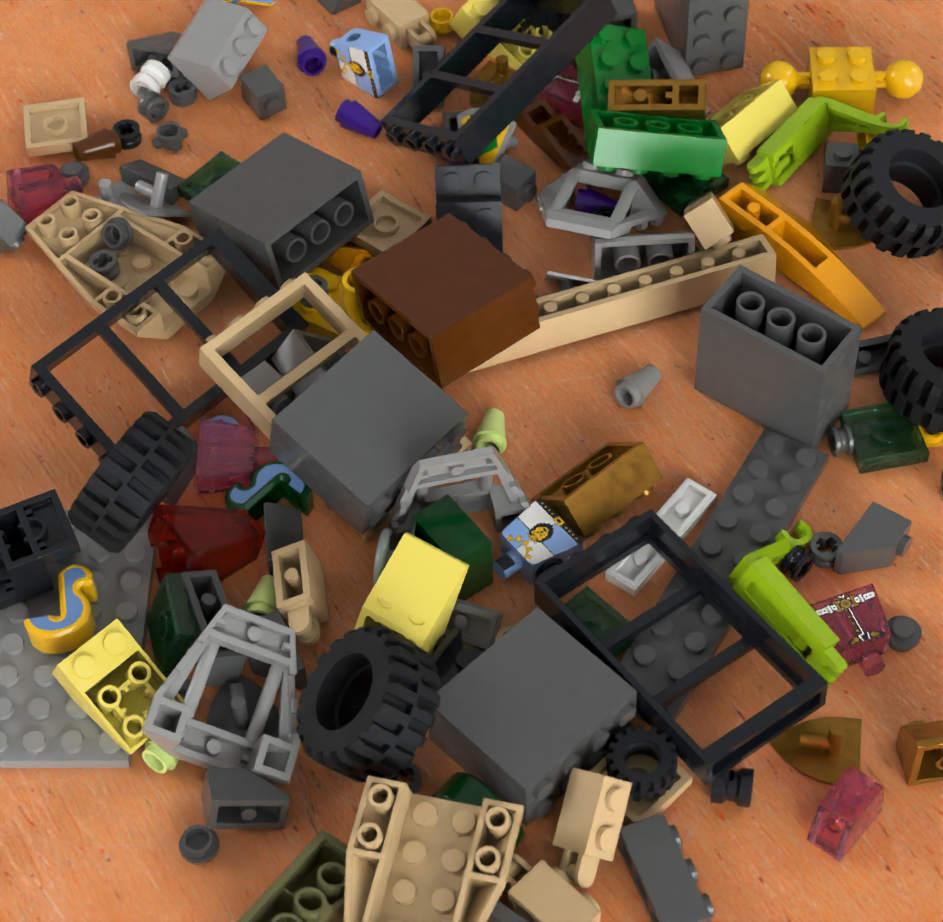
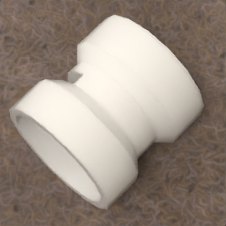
[130,59,171,99]

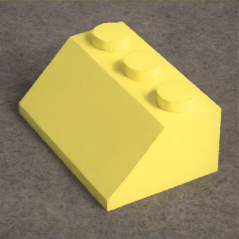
[709,79,798,166]

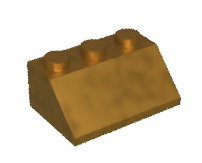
[530,442,663,538]
[895,720,943,786]

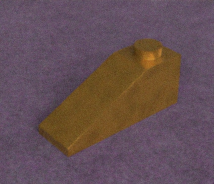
[608,79,708,119]

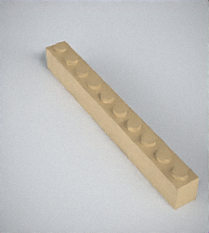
[468,234,776,373]

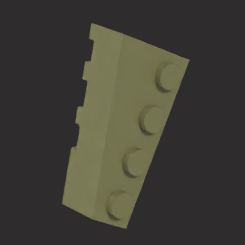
[237,830,348,922]

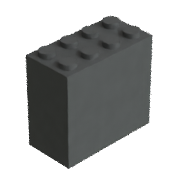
[655,0,749,76]
[188,132,374,291]
[694,265,862,449]
[269,330,468,535]
[429,607,637,827]

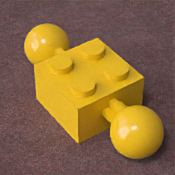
[759,46,923,114]

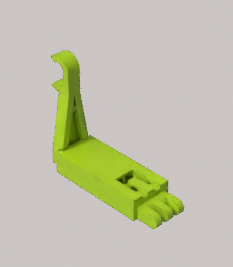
[747,96,909,190]
[727,520,847,689]

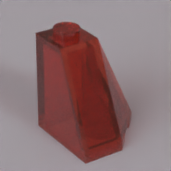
[148,504,266,599]

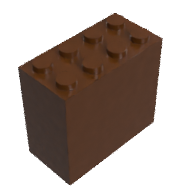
[351,213,540,389]

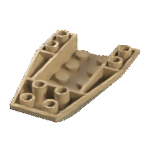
[25,190,226,339]
[344,776,524,922]

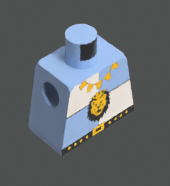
[329,28,399,99]
[492,498,583,584]

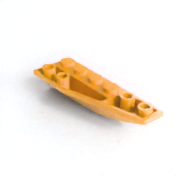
[718,182,886,332]

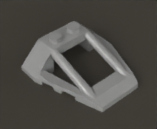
[536,160,668,239]
[388,446,530,547]
[141,604,300,784]

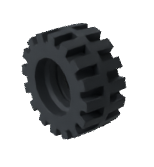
[607,725,678,802]

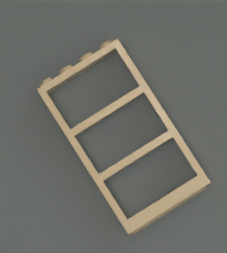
[199,272,473,540]

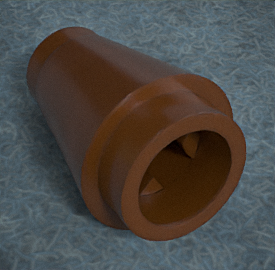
[72,128,122,162]

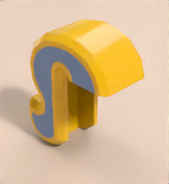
[23,564,98,654]

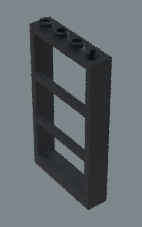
[380,0,617,165]
[29,227,309,463]
[534,509,828,785]

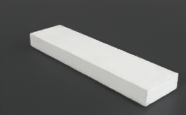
[605,477,717,597]

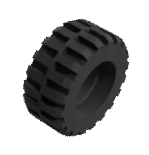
[841,129,943,258]
[879,308,943,434]
[67,411,197,553]
[297,626,441,783]

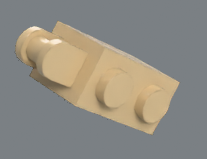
[364,0,437,50]
[684,192,734,250]
[271,539,329,646]
[552,767,632,888]
[504,853,601,922]

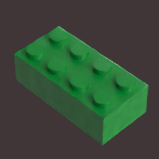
[575,24,652,138]
[585,108,727,180]

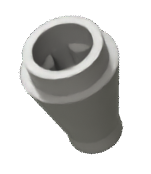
[613,364,662,409]

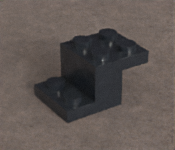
[435,163,503,253]
[0,489,81,610]

